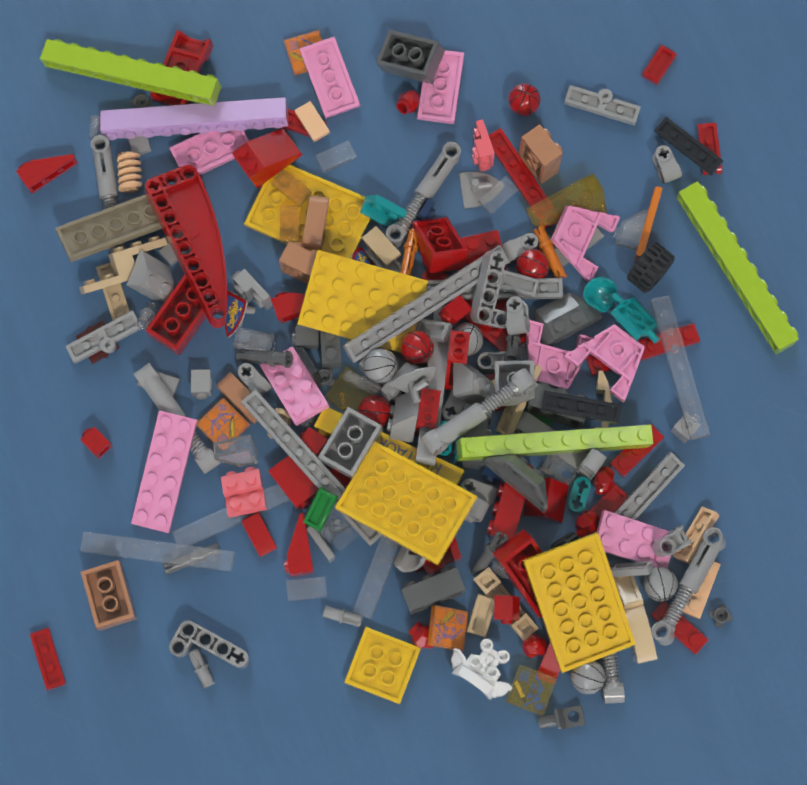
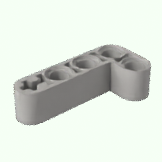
[470,250,507,328]
[169,621,250,669]

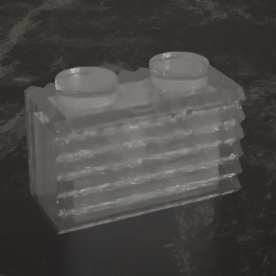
[233,327,276,352]

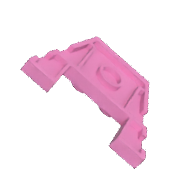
[551,206,620,282]
[526,320,593,390]
[564,324,645,403]

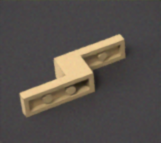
[79,236,168,294]

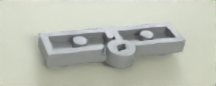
[564,85,641,126]
[66,310,142,364]

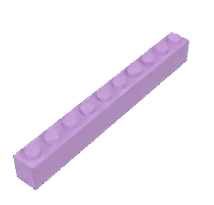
[100,97,288,140]

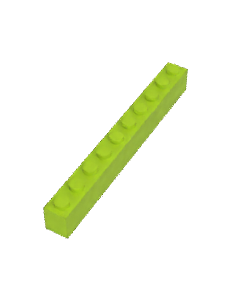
[40,39,222,107]
[676,181,799,354]
[456,425,653,461]

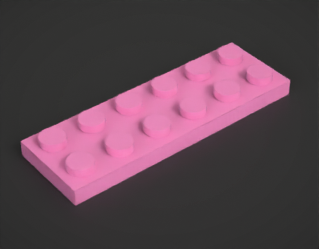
[131,410,198,533]

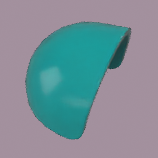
[583,277,617,312]

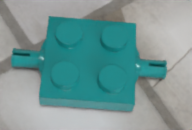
[611,292,660,344]

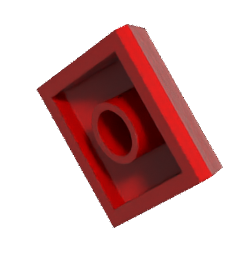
[524,478,569,523]

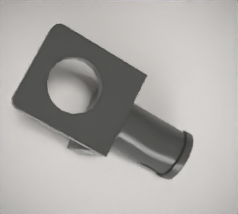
[538,705,586,729]

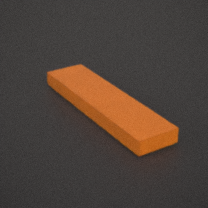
[634,186,663,261]

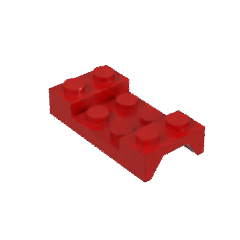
[150,30,214,106]

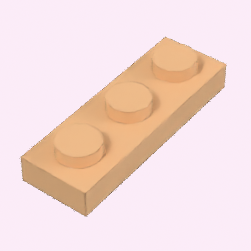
[673,507,720,564]
[682,562,721,619]

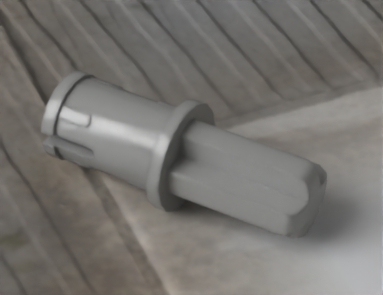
[323,605,363,627]
[188,649,215,688]

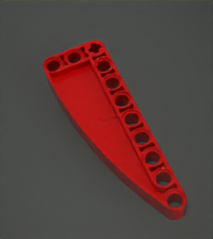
[145,165,227,328]

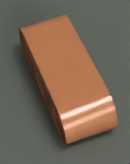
[302,195,329,250]
[216,372,257,424]

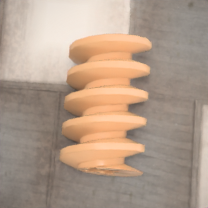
[117,152,142,193]

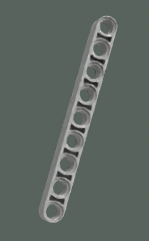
[416,306,451,466]

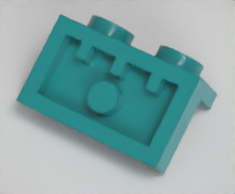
[360,194,407,228]

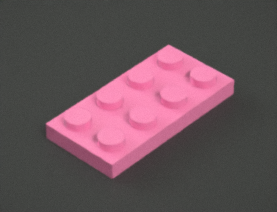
[300,37,360,119]
[417,50,464,124]
[170,130,249,178]
[260,346,329,426]
[597,510,671,568]

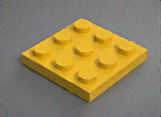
[344,627,421,704]

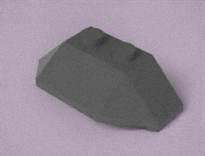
[533,293,603,346]
[483,454,548,513]

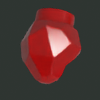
[396,90,420,114]
[592,467,615,495]
[575,510,598,538]
[408,622,434,649]
[522,634,547,658]

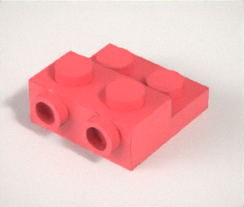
[471,119,495,171]
[221,467,267,518]

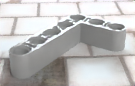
[515,411,606,481]

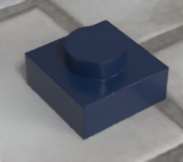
[418,198,436,221]
[482,466,501,484]

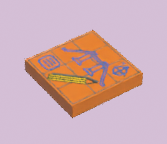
[284,30,322,76]
[196,398,250,452]
[427,605,468,651]

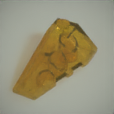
[526,174,607,226]

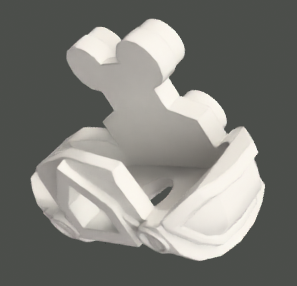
[451,639,512,700]

